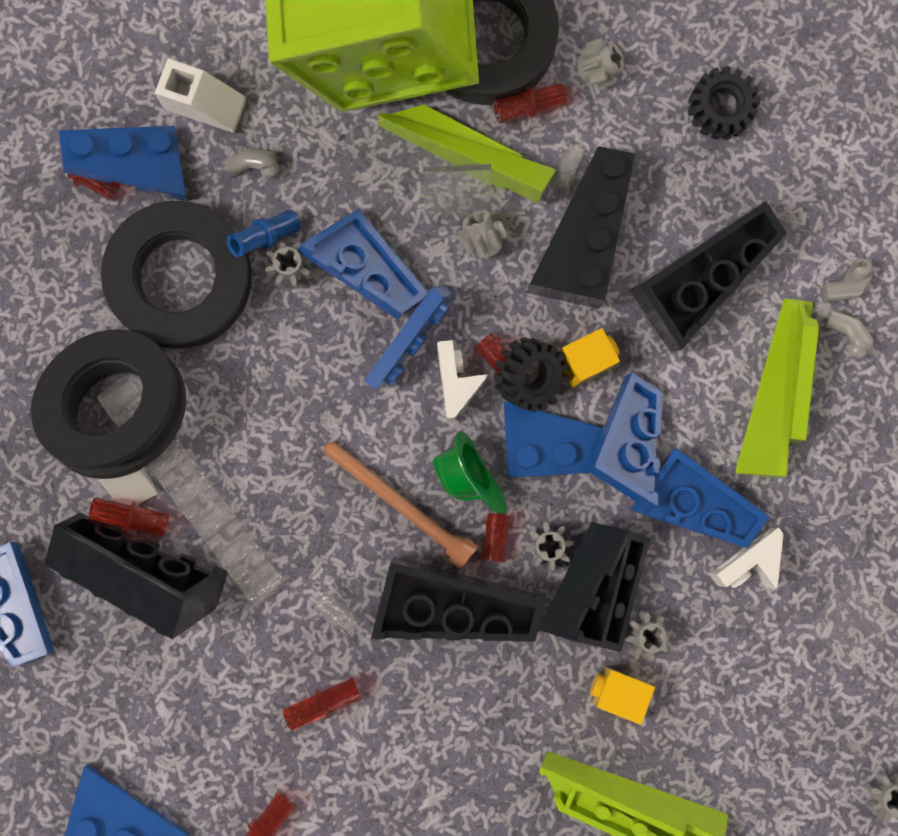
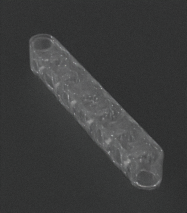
[96,373,288,607]

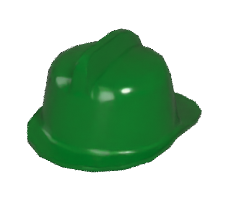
[433,431,507,515]

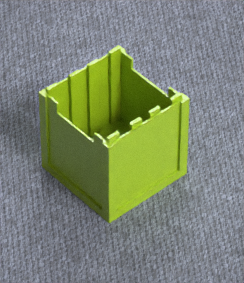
[265,0,479,112]

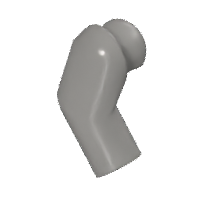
[223,147,280,178]
[822,259,873,302]
[824,309,874,359]

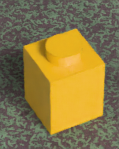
[559,328,620,389]
[589,667,655,725]

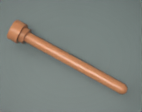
[324,442,479,570]

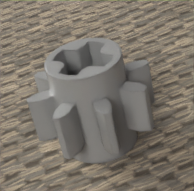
[577,38,624,89]
[458,210,508,258]
[265,241,312,289]
[524,522,574,571]
[624,610,672,661]
[865,772,898,823]

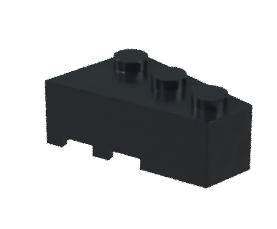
[538,522,650,652]

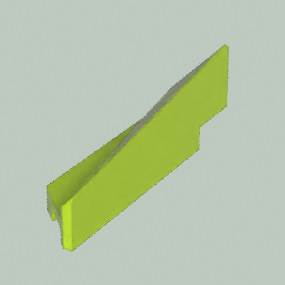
[378,104,556,204]
[735,298,819,479]
[539,751,728,836]

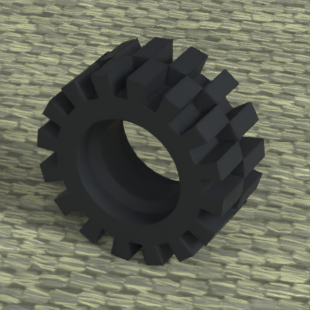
[688,66,760,140]
[494,337,569,412]

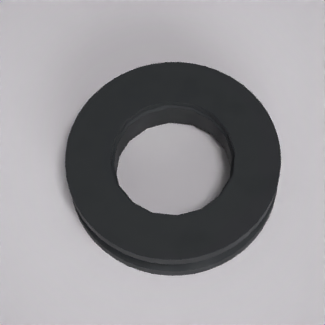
[445,0,559,105]
[101,201,252,349]
[31,329,186,479]

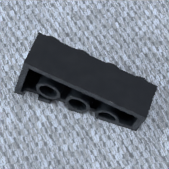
[526,146,635,309]
[629,201,787,352]
[44,513,228,640]
[371,556,545,642]

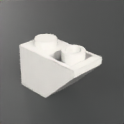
[155,59,247,133]

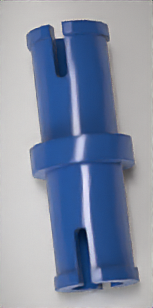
[227,210,301,257]

